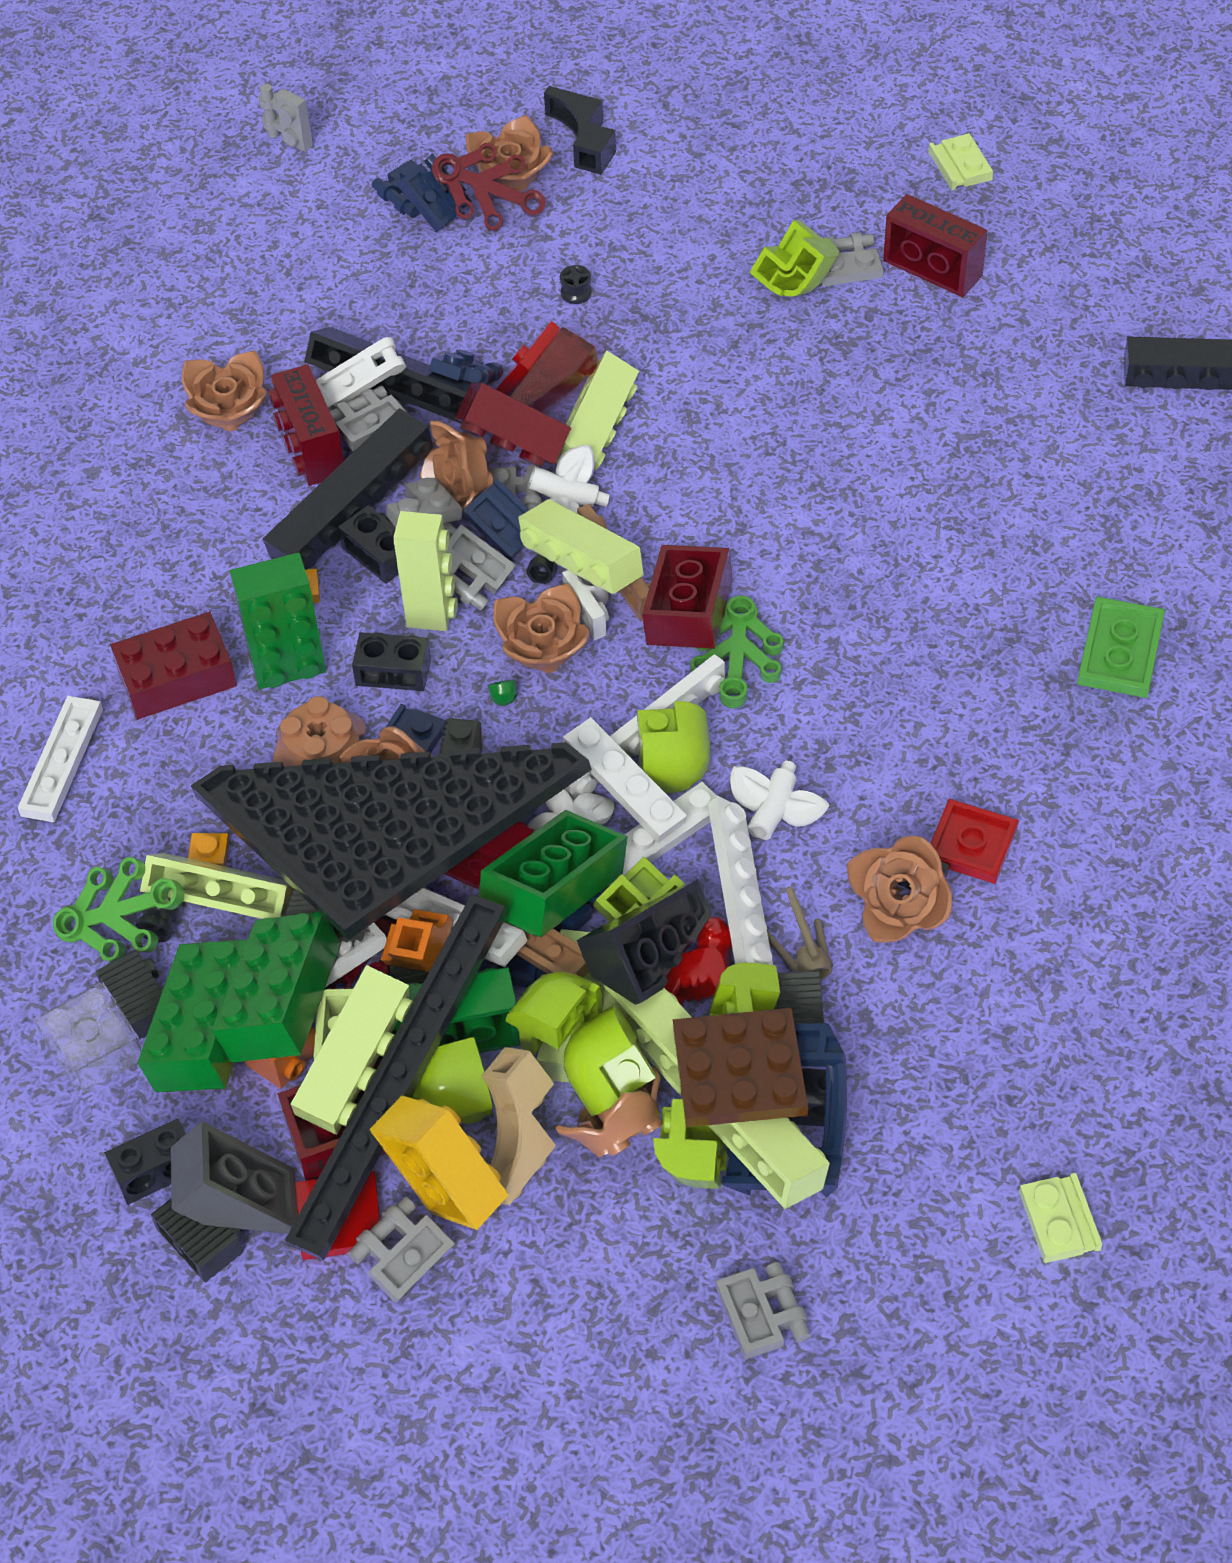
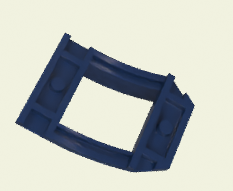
[721,1023,847,1197]

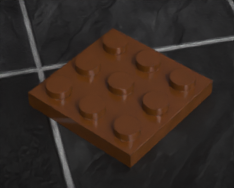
[673,1008,808,1128]

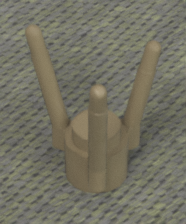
[767,886,834,980]

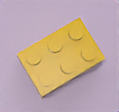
[369,1096,509,1230]

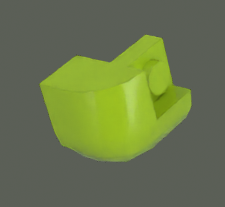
[749,220,839,296]
[637,701,711,793]
[593,856,685,922]
[710,963,780,1016]
[506,971,603,1055]
[563,1003,656,1116]
[411,1037,493,1124]
[653,1099,728,1189]

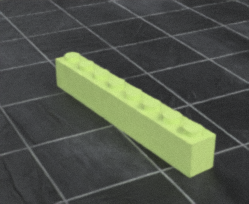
[595,980,830,1209]

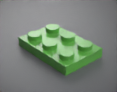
[1077,596,1165,698]

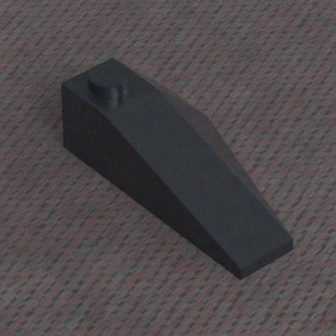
[576,879,712,1005]

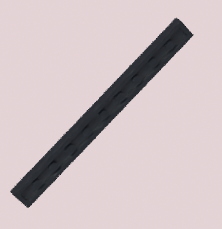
[285,894,508,1261]

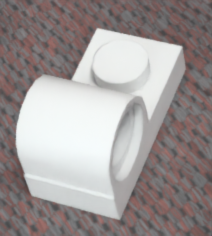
[562,570,609,640]

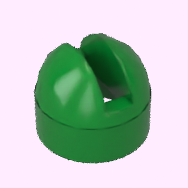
[488,679,517,706]

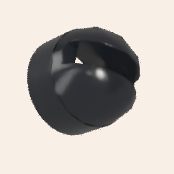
[526,554,556,584]

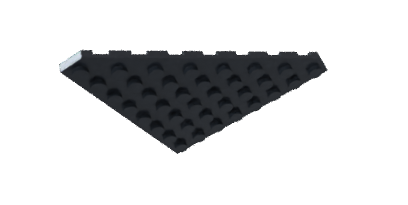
[191,742,592,940]

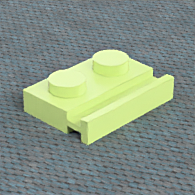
[928,133,993,190]
[1019,1173,1102,1263]

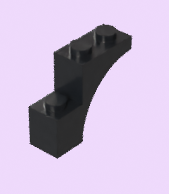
[544,86,616,175]

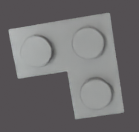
[387,477,462,527]

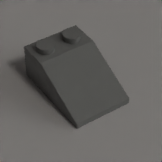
[171,1121,298,1234]

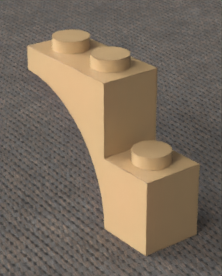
[482,1047,556,1205]

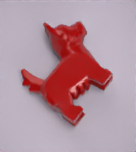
[664,917,732,1006]

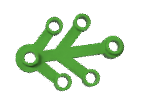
[690,595,784,709]
[53,857,184,962]

